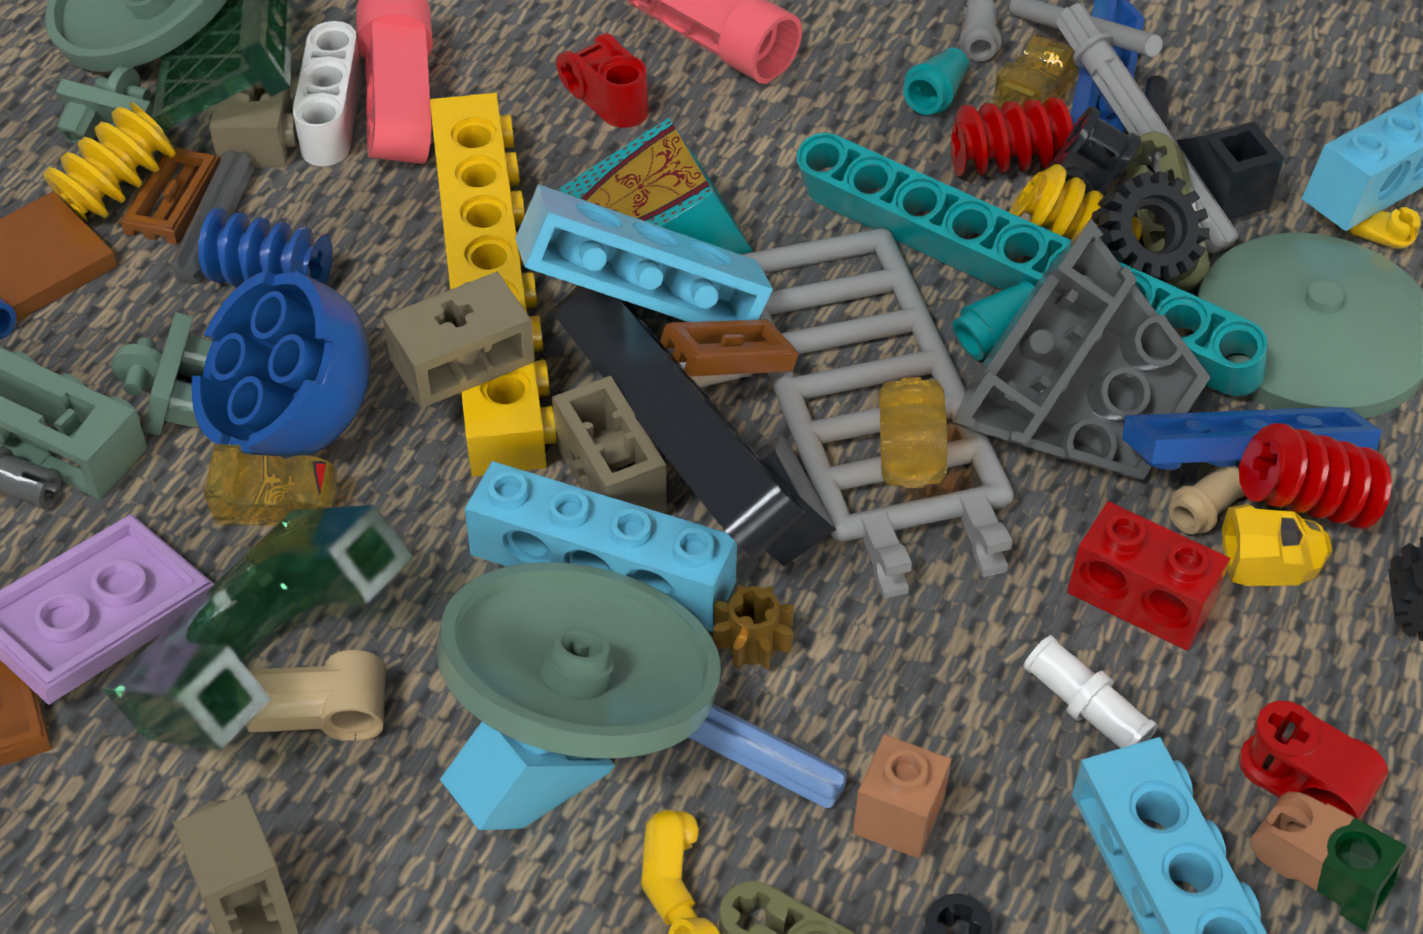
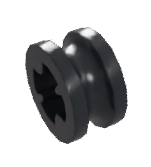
[923,893,993,934]

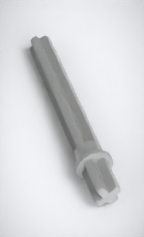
[1056,3,1238,254]

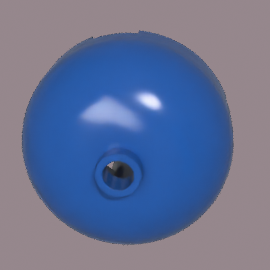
[191,270,371,463]

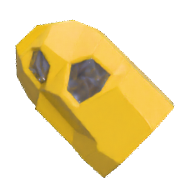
[1222,504,1332,586]

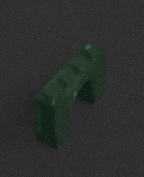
[103,505,413,750]

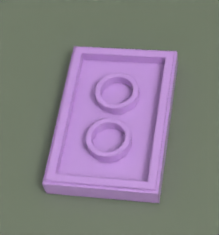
[0,514,215,705]

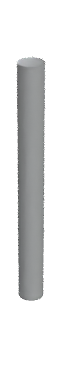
[1009,0,1162,57]

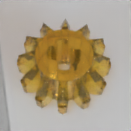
[879,377,948,488]

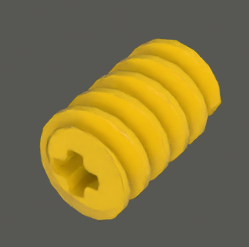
[43,102,176,222]
[1009,164,1143,242]

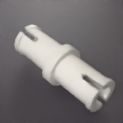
[1023,635,1158,748]

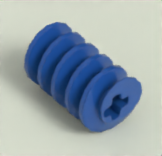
[198,207,333,288]

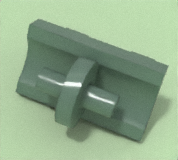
[55,66,169,145]
[111,312,212,435]

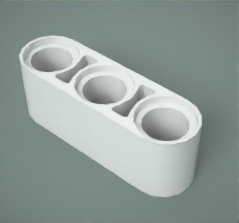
[293,21,363,166]

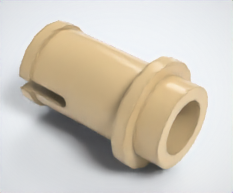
[1169,466,1244,534]

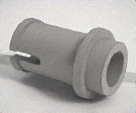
[959,0,1002,61]

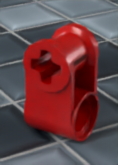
[556,33,649,128]
[1238,700,1388,820]

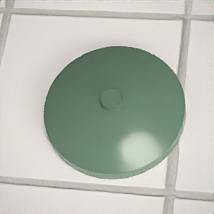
[45,0,227,72]
[1198,233,1423,419]
[436,562,721,759]

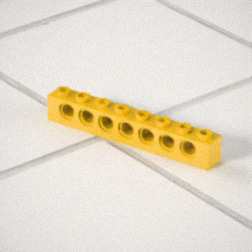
[430,92,557,477]

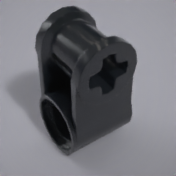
[1048,106,1141,195]

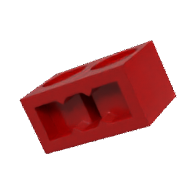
[1067,501,1231,651]

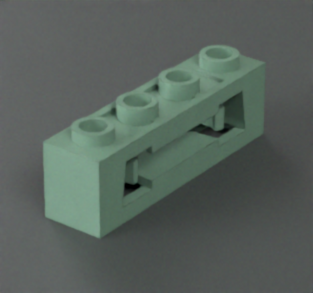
[0,347,148,499]

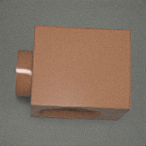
[853,734,952,859]

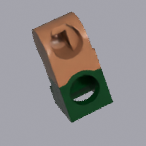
[1250,792,1407,932]

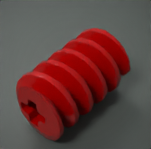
[951,97,1073,177]
[1239,423,1392,530]

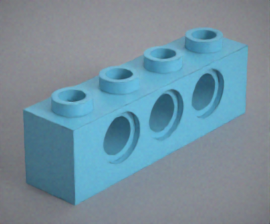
[1301,93,1423,231]
[515,184,773,322]
[464,461,737,632]
[1072,737,1267,934]

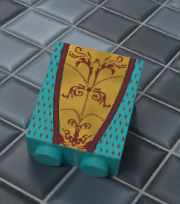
[556,118,754,254]

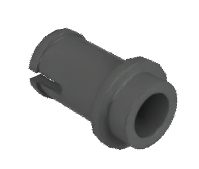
[0,446,62,509]

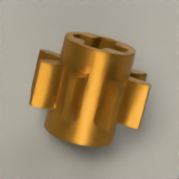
[713,584,794,669]

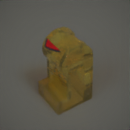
[993,34,1077,109]
[204,444,338,527]

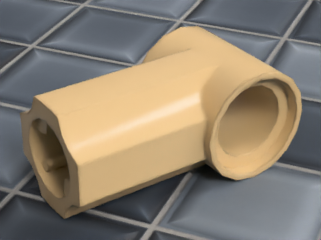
[243,650,386,741]

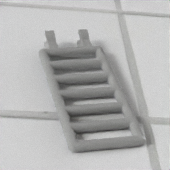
[740,228,1014,599]

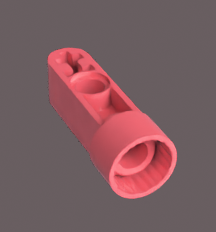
[356,0,433,164]
[626,0,802,84]

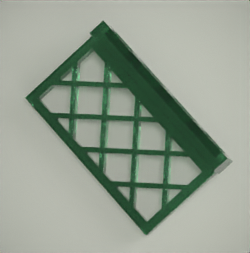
[152,0,294,131]

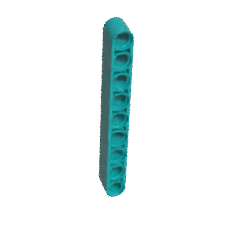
[797,132,1267,396]

